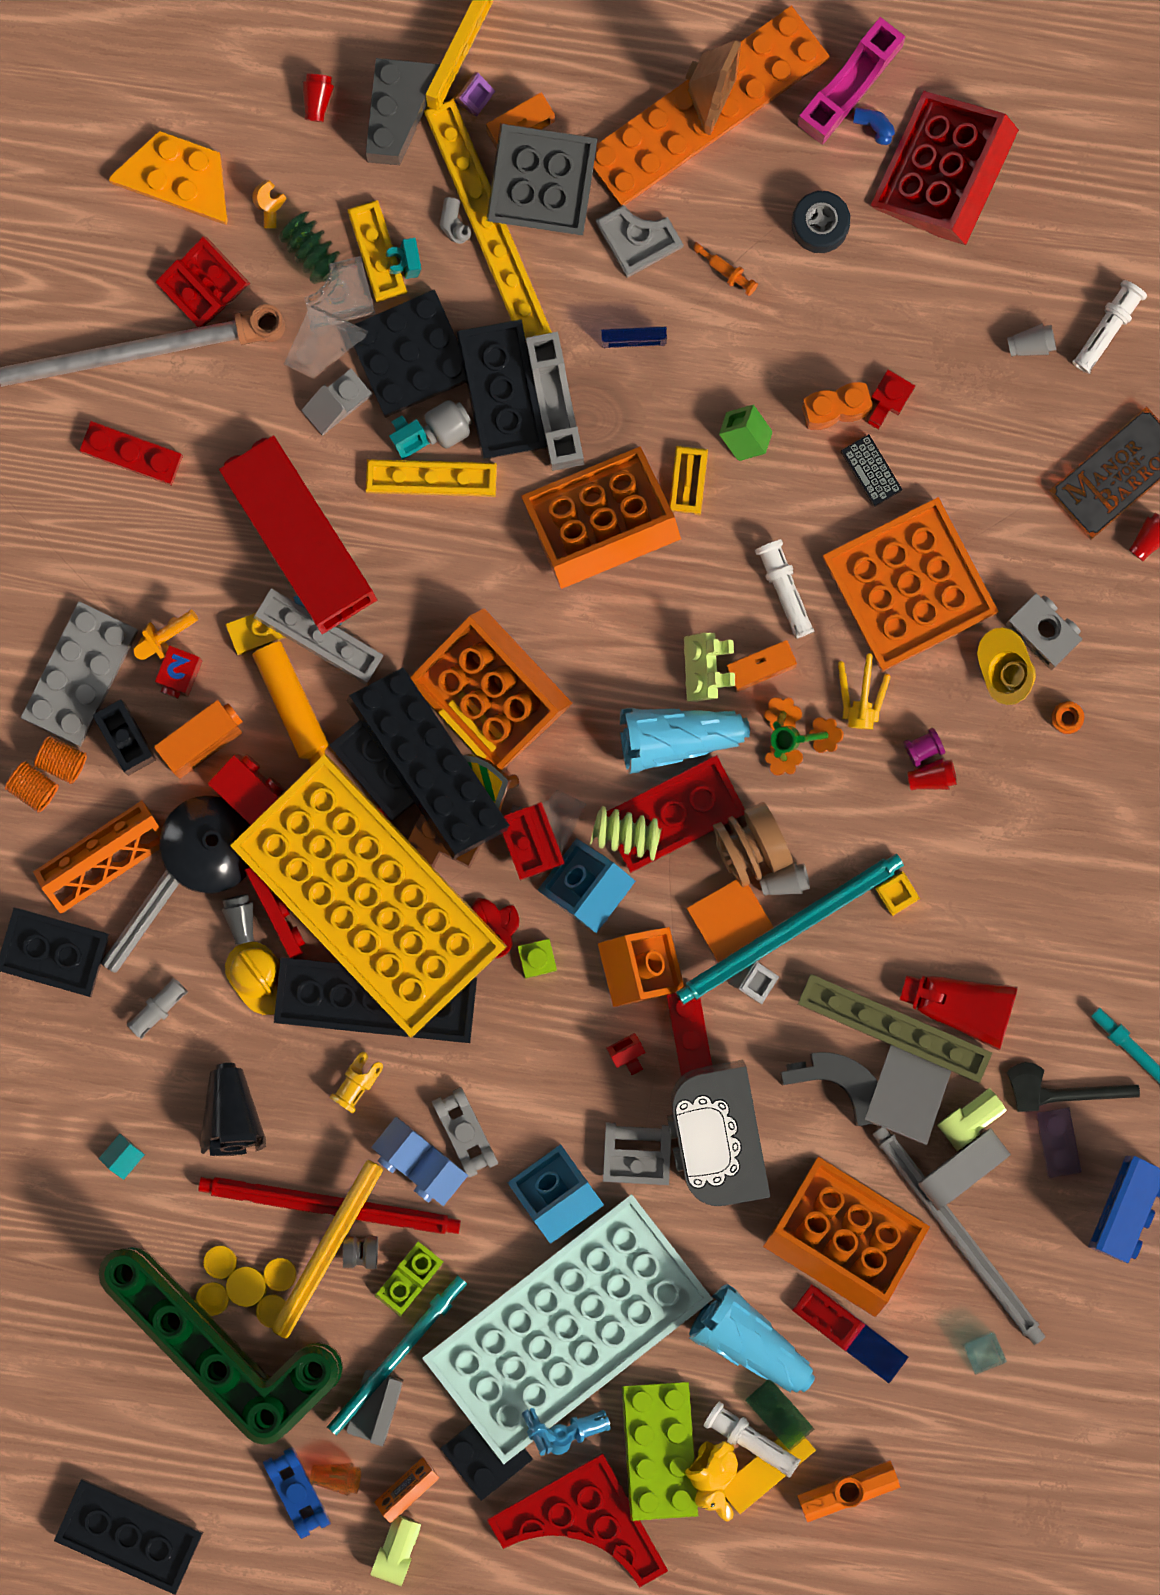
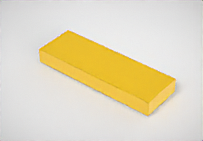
[347,200,407,303]
[725,1424,816,1514]

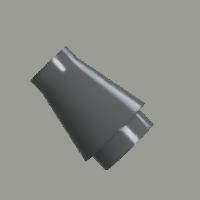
[221,894,254,944]

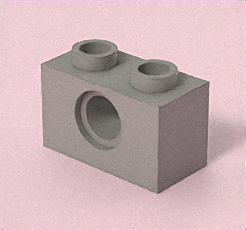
[1006,593,1083,670]

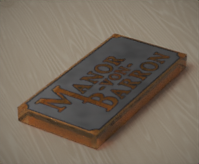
[1048,406,1160,540]

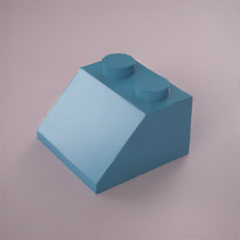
[538,838,636,934]
[507,1144,604,1244]

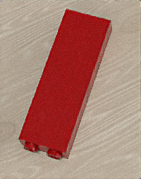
[219,435,378,635]

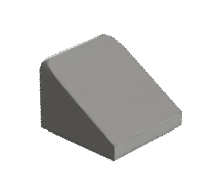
[729,961,779,1004]

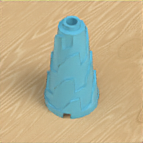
[620,708,750,774]
[689,1284,815,1393]

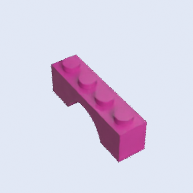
[797,17,906,145]

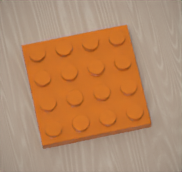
[822,497,999,672]

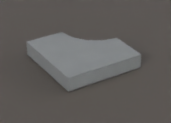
[596,205,684,278]

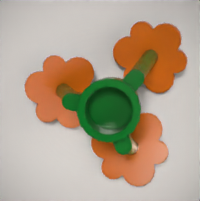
[764,697,844,776]

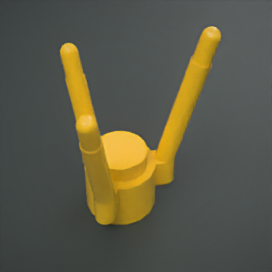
[838,653,890,730]

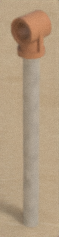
[0,304,285,387]

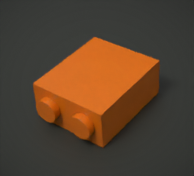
[154,700,243,779]

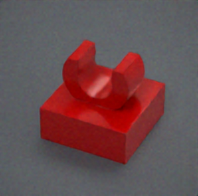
[606,1033,646,1075]

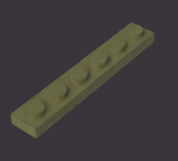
[797,974,992,1083]

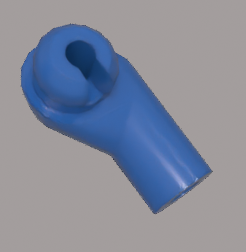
[853,107,895,145]

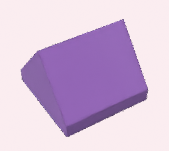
[454,71,495,117]

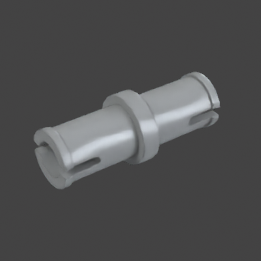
[127,978,188,1039]

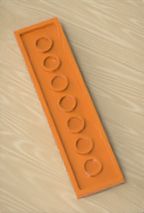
[593,5,830,207]

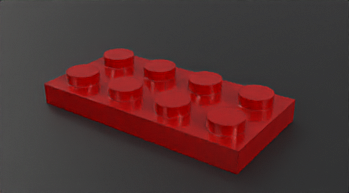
[606,755,745,874]

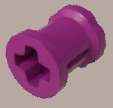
[903,727,946,767]

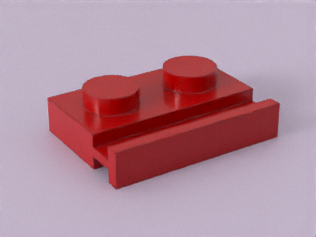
[503,802,565,881]

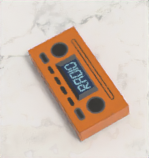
[374,1457,439,1523]

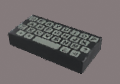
[841,434,902,507]

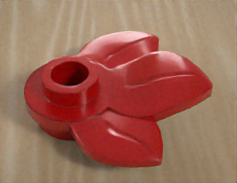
[471,898,520,959]

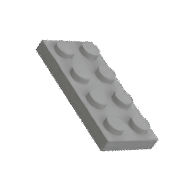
[21,601,138,747]

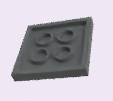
[486,123,598,235]

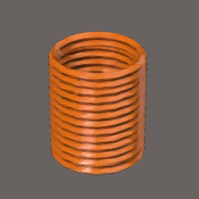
[34,735,87,784]
[5,761,59,813]

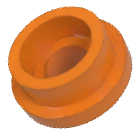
[1051,701,1084,734]

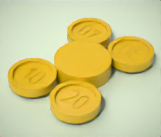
[196,1246,297,1328]

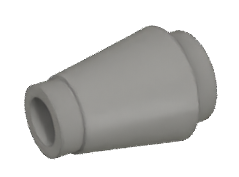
[1007,323,1057,357]
[760,862,810,896]

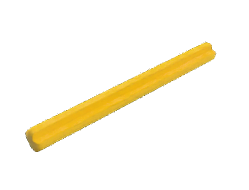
[272,1160,383,1338]

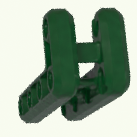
[98,1247,343,1445]

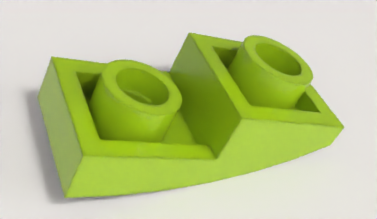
[375,1241,444,1317]

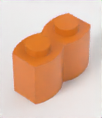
[802,382,873,430]

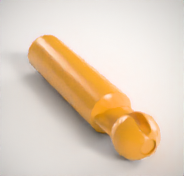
[252,641,329,766]

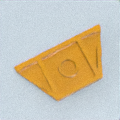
[109,131,228,225]

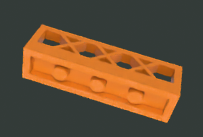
[33,800,162,914]

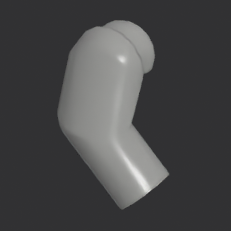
[440,197,471,244]

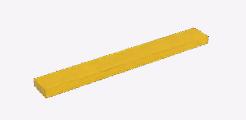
[424,99,552,339]

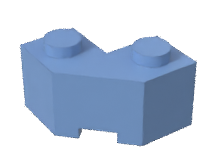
[371,1117,468,1206]

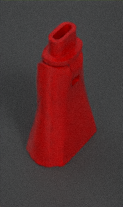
[899,975,1018,1050]

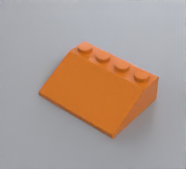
[521,446,681,589]
[410,608,573,770]
[763,1156,930,1317]

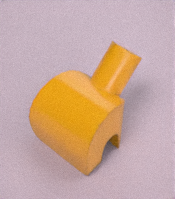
[252,180,287,228]

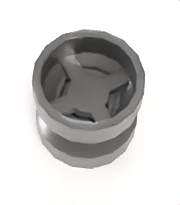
[343,1235,378,1269]

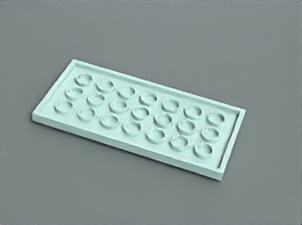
[422,1194,713,1464]

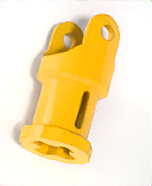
[329,1052,383,1113]

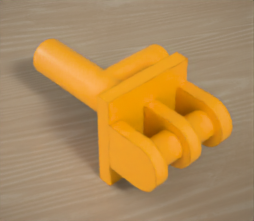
[134,609,199,660]

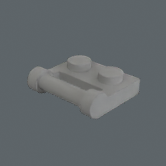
[603,1122,671,1185]

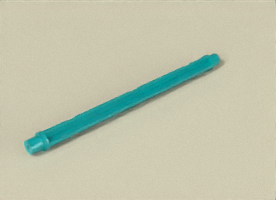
[676,854,904,1005]

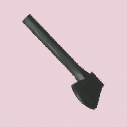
[1006,1062,1140,1112]

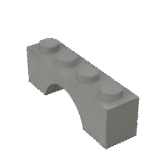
[526,332,584,471]

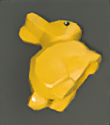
[685,1441,738,1522]

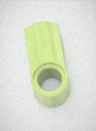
[937,1088,1007,1151]
[370,1515,421,1587]

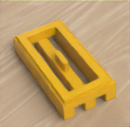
[669,446,708,515]
[438,691,506,758]

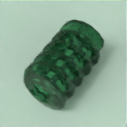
[279,211,348,284]

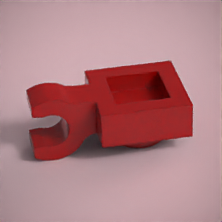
[867,370,916,430]

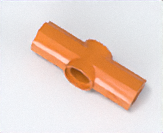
[797,1460,901,1523]

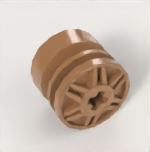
[713,802,793,887]

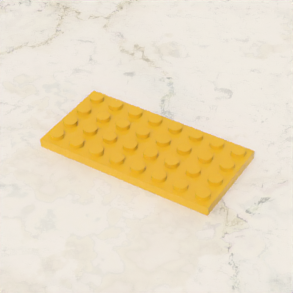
[230,754,507,1038]

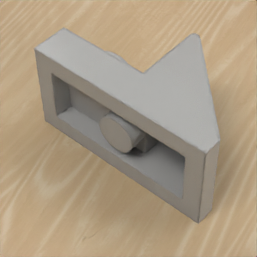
[302,368,372,436]

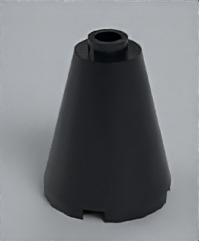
[200,1063,266,1156]

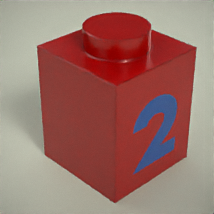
[155,645,203,699]

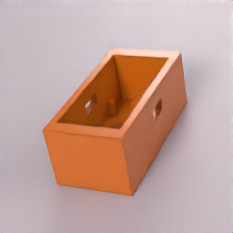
[486,92,555,149]
[726,640,797,693]

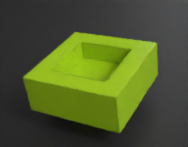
[518,939,557,979]

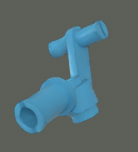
[522,1408,610,1456]

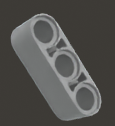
[918,1128,1011,1211]

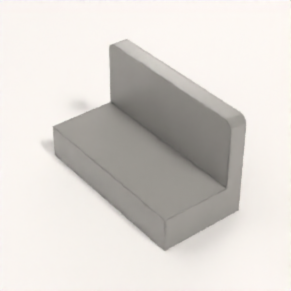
[347,1370,404,1447]

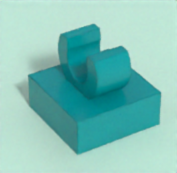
[386,238,421,279]
[389,415,430,460]

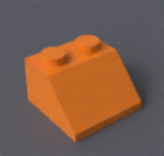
[598,927,684,1007]

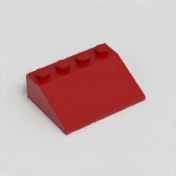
[870,91,1019,245]

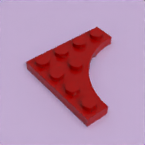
[487,1453,668,1588]

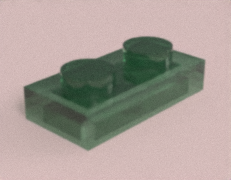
[745,1380,815,1451]

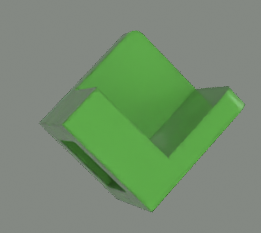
[719,404,772,461]

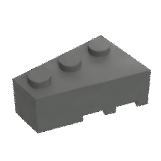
[366,58,440,166]

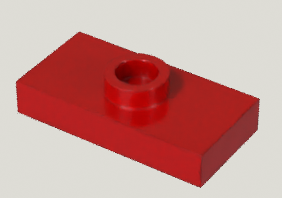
[792,1284,865,1351]

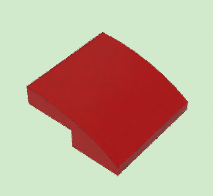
[156,237,250,327]

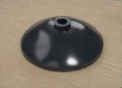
[159,796,251,894]

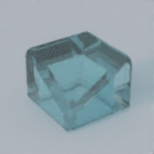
[962,1331,1007,1375]

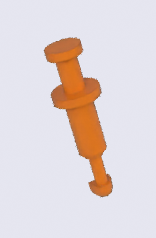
[694,242,758,296]

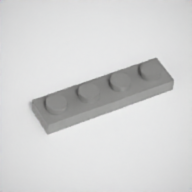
[254,588,384,685]

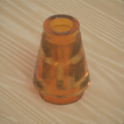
[310,1463,361,1496]

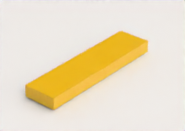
[425,0,493,111]
[366,459,497,497]

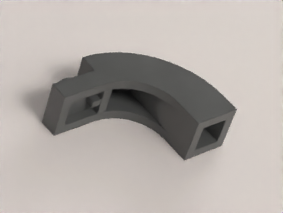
[780,1052,878,1126]

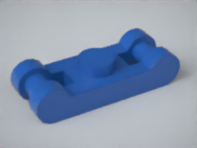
[263,1446,331,1539]

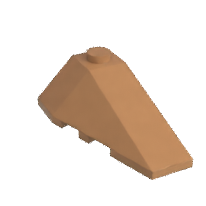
[685,40,741,135]

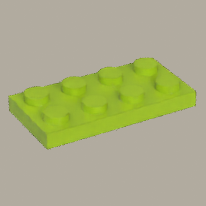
[622,1382,698,1521]

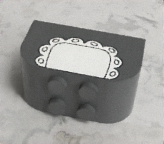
[667,1060,770,1206]

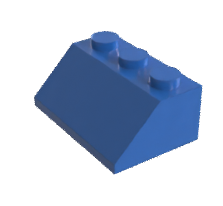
[1088,1156,1160,1263]

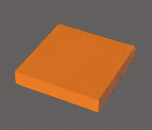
[686,879,774,963]

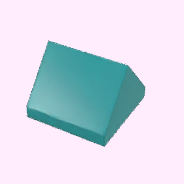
[98,1133,145,1180]

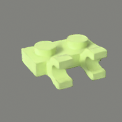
[684,633,735,702]

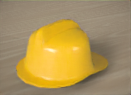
[977,627,1036,705]
[225,942,280,1015]

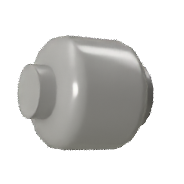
[423,400,473,449]

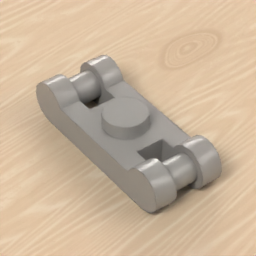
[432,1087,499,1178]

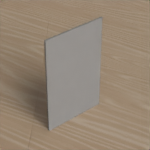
[865,1045,951,1145]

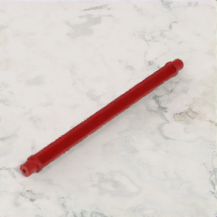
[198,1177,461,1235]

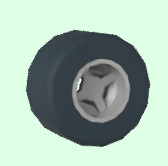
[792,191,850,253]

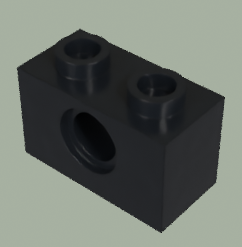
[92,699,157,776]

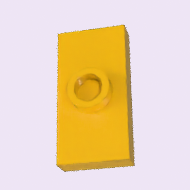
[226,613,286,656]

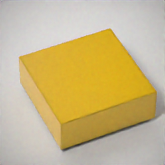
[875,871,920,916]

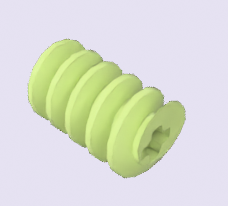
[590,806,662,861]

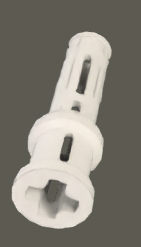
[1072,280,1147,374]
[755,539,814,639]
[703,1401,801,1478]

